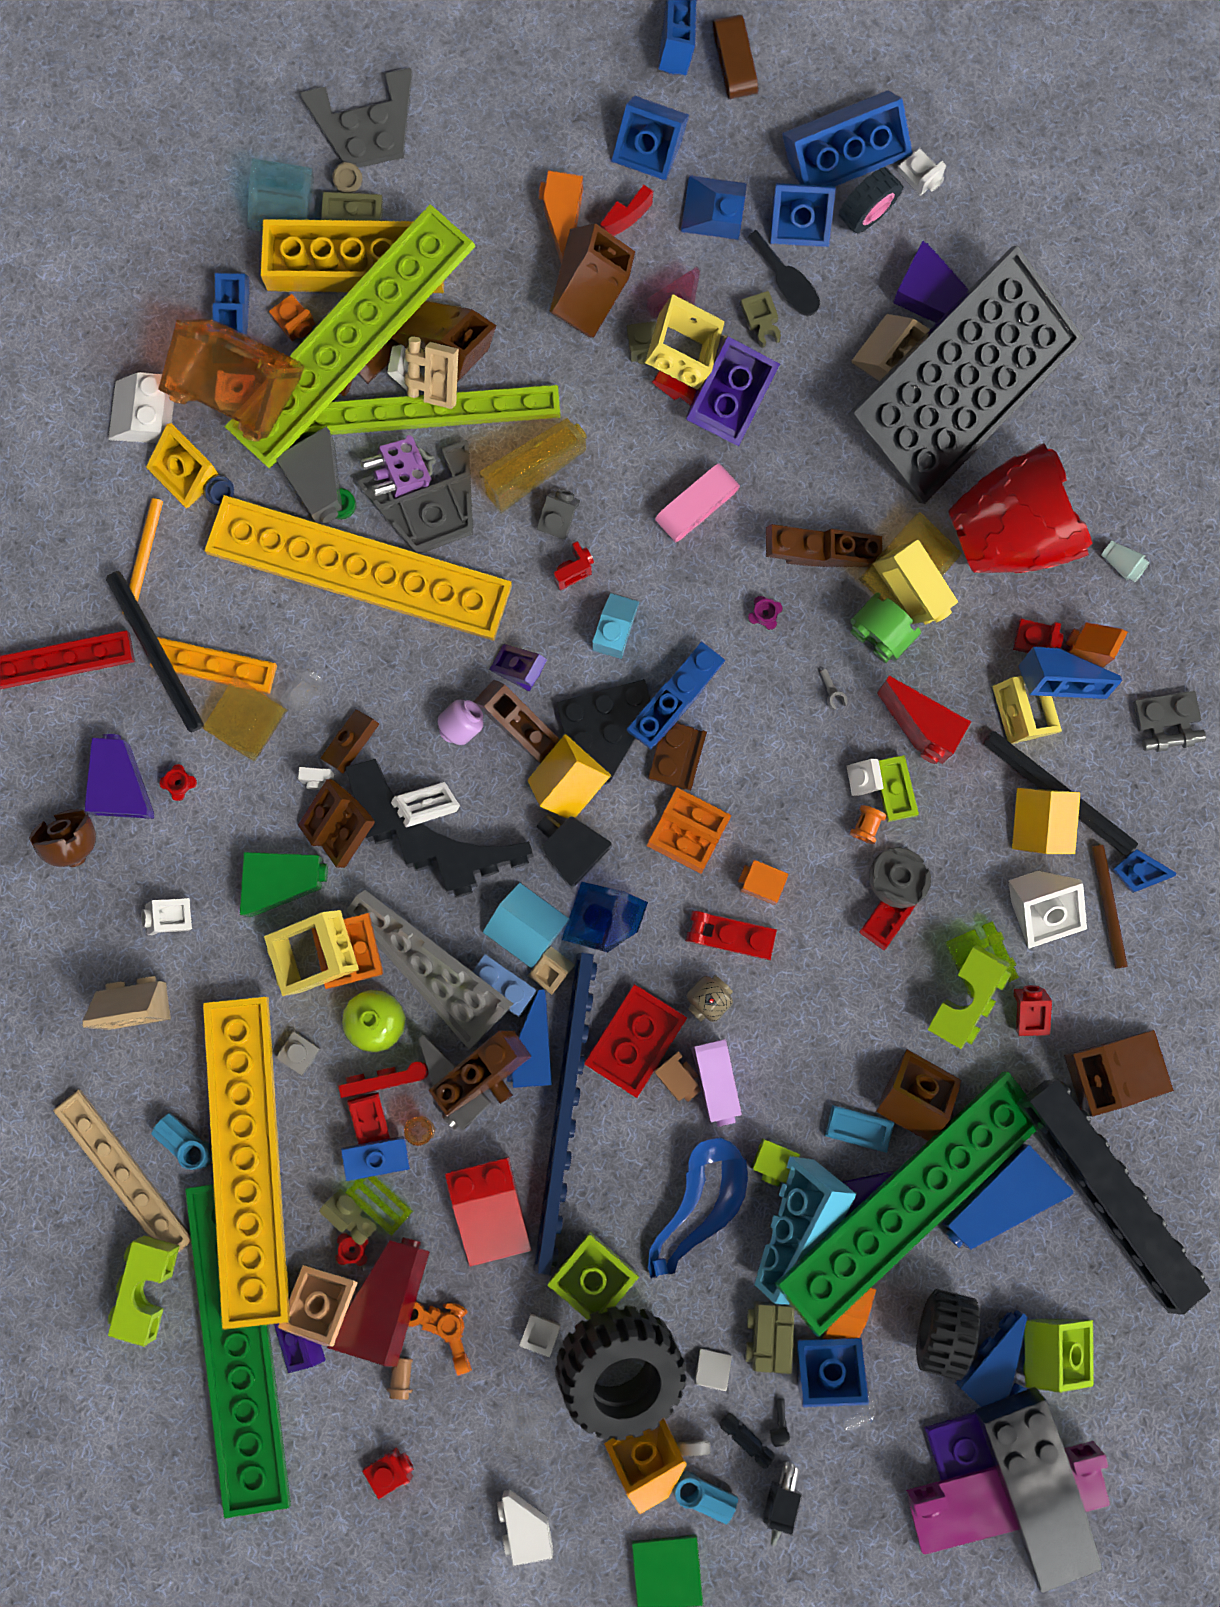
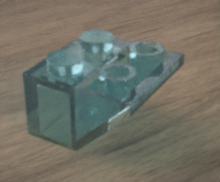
[247,158,314,231]

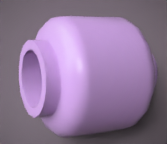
[438,700,483,745]

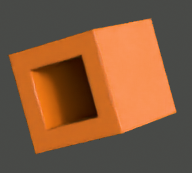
[738,860,789,905]

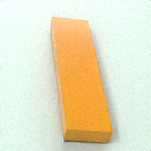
[150,637,277,694]

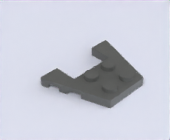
[300,68,413,168]
[357,440,473,554]

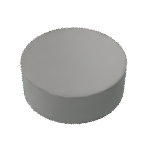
[677,1440,711,1456]

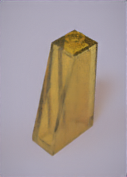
[479,418,587,513]

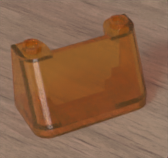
[158,319,304,441]

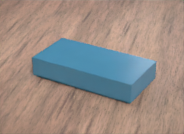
[824,1105,894,1153]

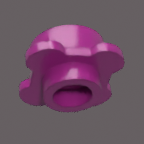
[748,596,783,630]

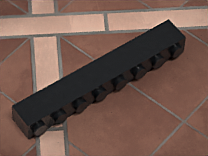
[1017,1079,1211,1315]

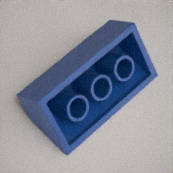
[782,90,913,187]

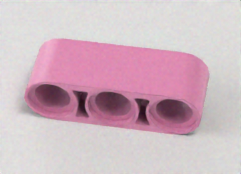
[655,463,740,542]

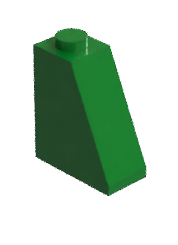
[240,852,328,917]

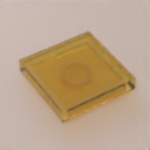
[202,676,288,761]

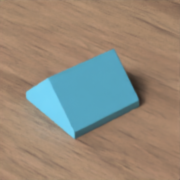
[483,882,569,969]

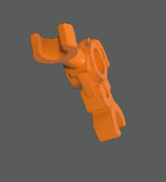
[409,1301,472,1376]

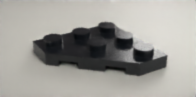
[556,679,651,785]

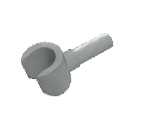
[820,669,848,710]

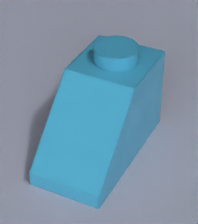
[593,593,639,659]

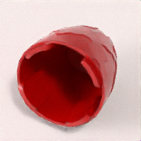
[948,443,1093,573]

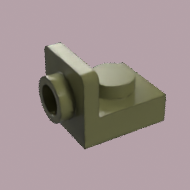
[626,321,656,365]

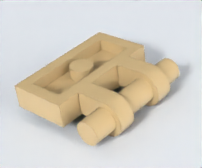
[405,337,458,409]

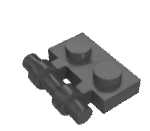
[1133,691,1206,752]

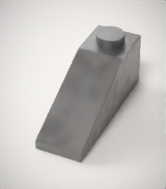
[419,1035,492,1130]

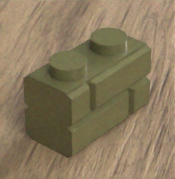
[745,1301,795,1374]

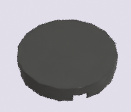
[869,847,931,908]

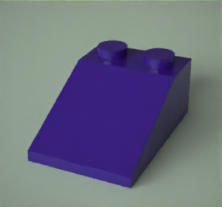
[686,335,780,446]

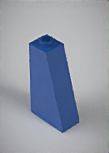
[942,1144,1075,1250]

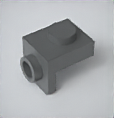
[537,489,580,540]

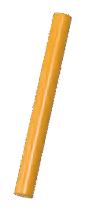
[122,498,163,615]

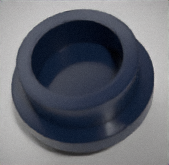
[204,475,234,506]

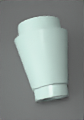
[1101,541,1150,582]

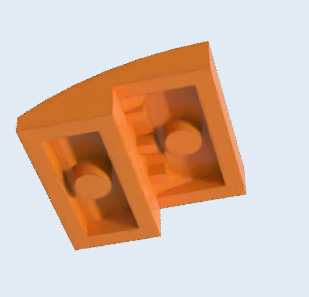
[647,787,732,874]
[311,913,384,989]

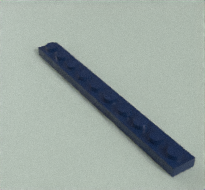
[533,953,597,1275]

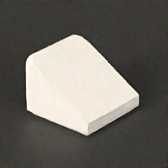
[694,1348,732,1391]

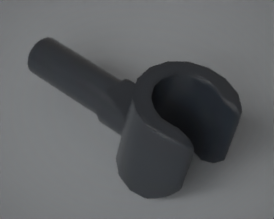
[769,1399,790,1448]

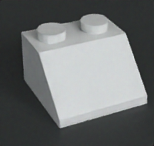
[109,372,176,443]

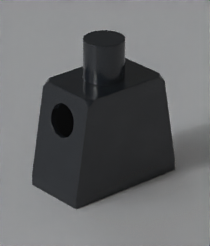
[536,814,612,889]

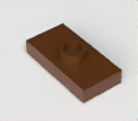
[320,709,379,774]

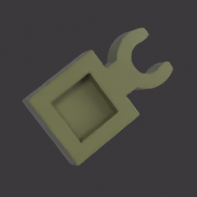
[740,291,781,348]
[319,1189,377,1245]

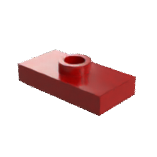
[858,901,918,951]
[347,1092,390,1144]

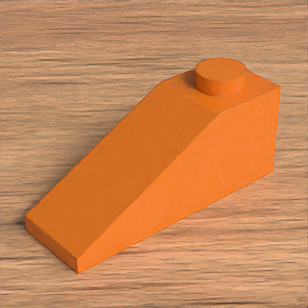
[539,171,583,263]

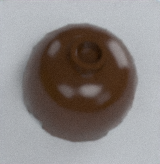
[29,809,96,867]

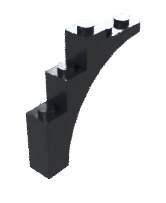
[346,759,534,898]

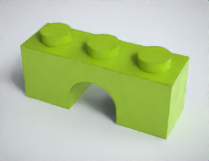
[927,945,1011,1049]
[108,1235,180,1347]

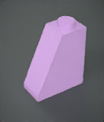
[691,1039,742,1127]

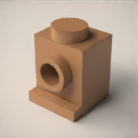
[654,1051,701,1102]

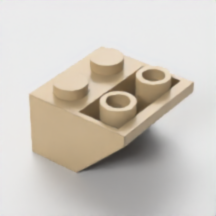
[852,314,930,381]

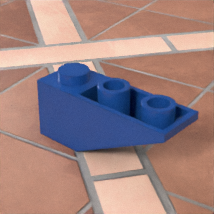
[955,1310,1027,1407]

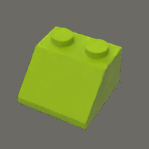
[1023,1318,1094,1393]

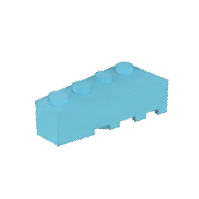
[754,1156,856,1305]

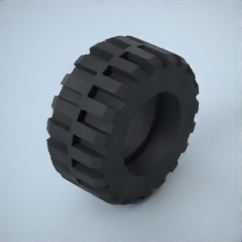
[555,1306,687,1440]

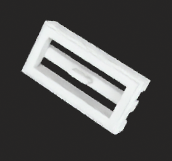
[391,782,460,827]

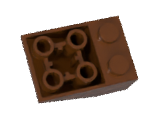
[549,223,636,338]
[391,301,497,382]
[1064,1030,1174,1117]

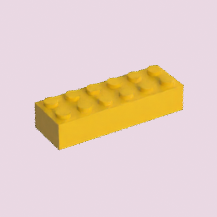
[261,219,444,293]

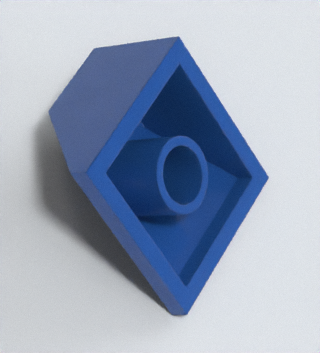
[681,175,747,240]

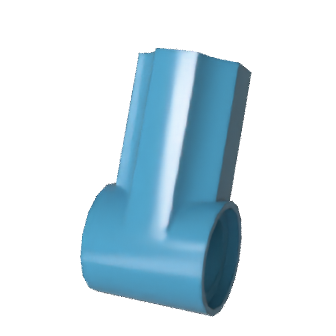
[151,1113,212,1170]
[673,1471,739,1525]

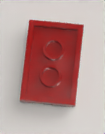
[584,984,687,1098]

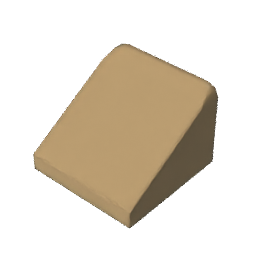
[528,947,575,995]

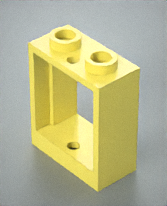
[645,294,725,390]
[873,540,958,625]
[264,910,359,996]

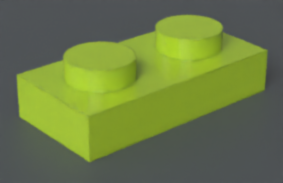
[879,755,919,823]

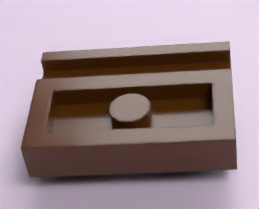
[648,723,707,791]

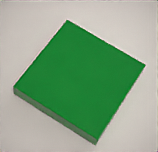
[632,1535,703,1607]

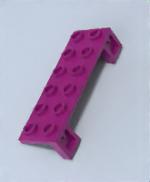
[906,1441,1110,1555]

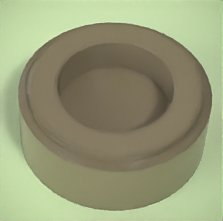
[333,162,362,193]

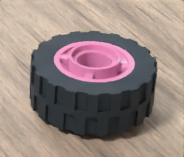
[838,167,903,234]

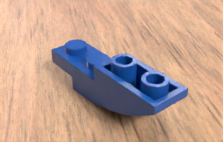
[627,641,725,750]

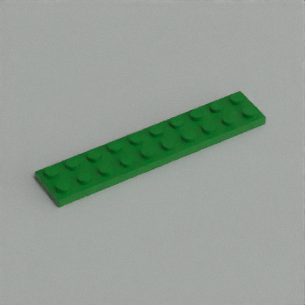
[775,1072,1037,1337]
[185,1184,291,1519]

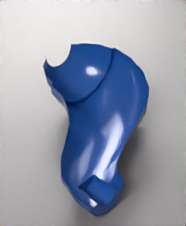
[648,1138,748,1279]

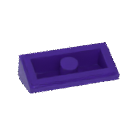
[274,1323,326,1373]

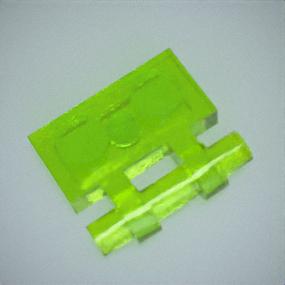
[945,921,1019,999]

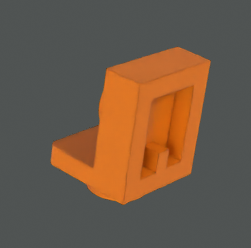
[269,294,315,341]

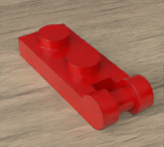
[685,911,777,961]
[338,1062,429,1098]

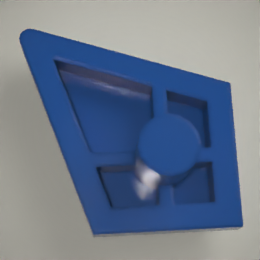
[1112,849,1176,893]

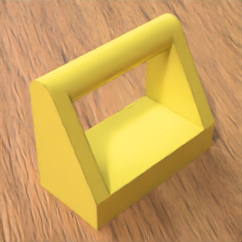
[992,676,1062,744]

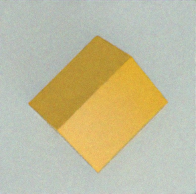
[146,423,219,508]
[527,734,611,819]
[1012,788,1080,854]

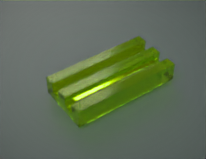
[345,1176,414,1236]

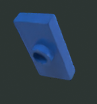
[341,1136,410,1181]

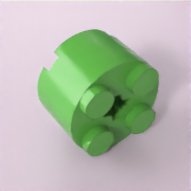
[850,592,921,663]

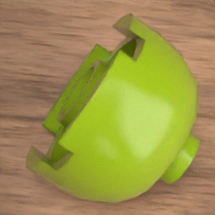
[342,990,406,1053]

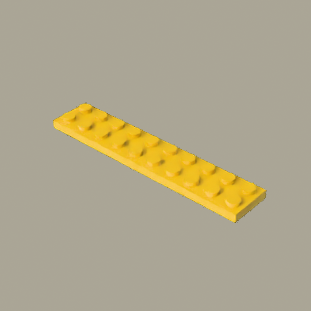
[204,495,512,641]
[203,997,290,1329]

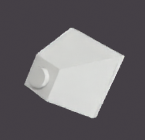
[1009,871,1087,948]

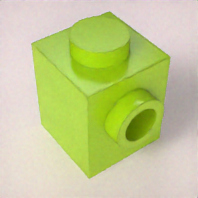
[750,1139,800,1187]

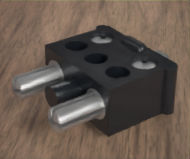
[762,1461,802,1546]

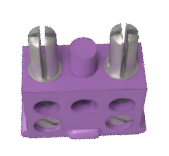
[361,435,436,498]

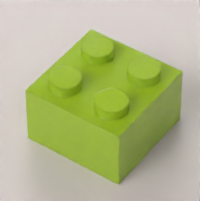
[547,1231,639,1320]

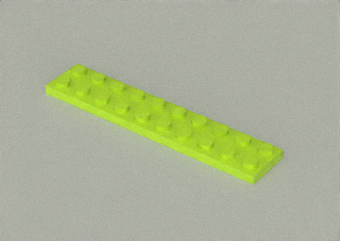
[224,204,475,469]

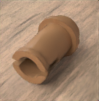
[387,1358,413,1400]

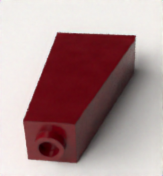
[327,1237,430,1367]

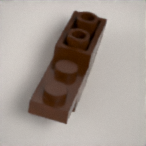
[766,524,883,567]

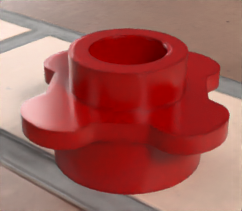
[159,764,197,801]
[336,1233,369,1266]

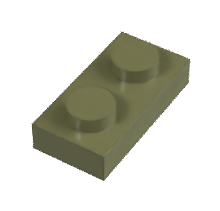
[321,192,383,221]

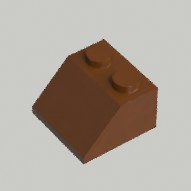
[876,1049,962,1141]

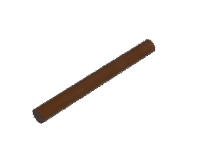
[1092,845,1128,969]

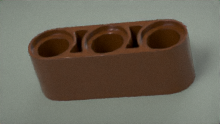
[712,14,758,99]

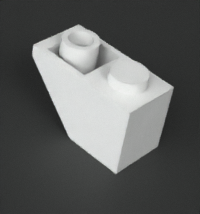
[498,1490,553,1566]

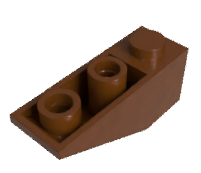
[429,1031,532,1116]

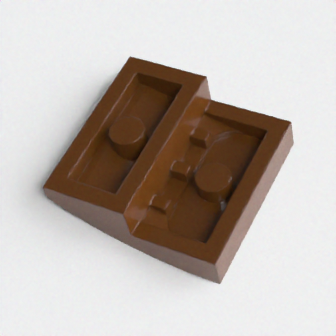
[298,779,375,868]

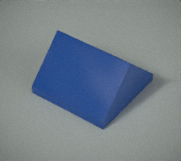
[770,183,836,247]
[797,1338,869,1407]

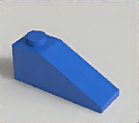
[658,0,696,76]
[1018,647,1123,699]
[506,989,552,1088]

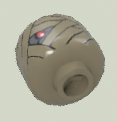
[687,975,733,1022]

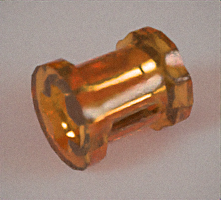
[404,1116,435,1146]

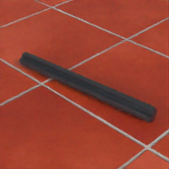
[106,571,204,733]
[983,731,1138,856]

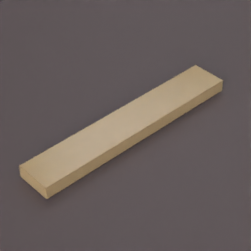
[53,1090,191,1253]

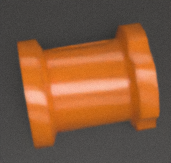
[850,805,887,844]

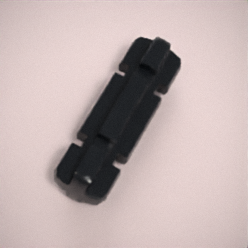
[719,1413,775,1469]

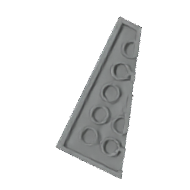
[347,890,514,1050]

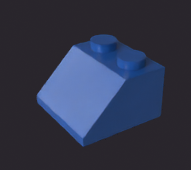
[611,95,689,181]

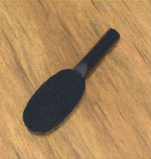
[748,230,820,316]

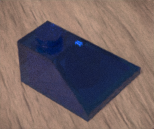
[562,882,648,953]

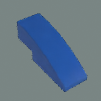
[213,273,249,365]

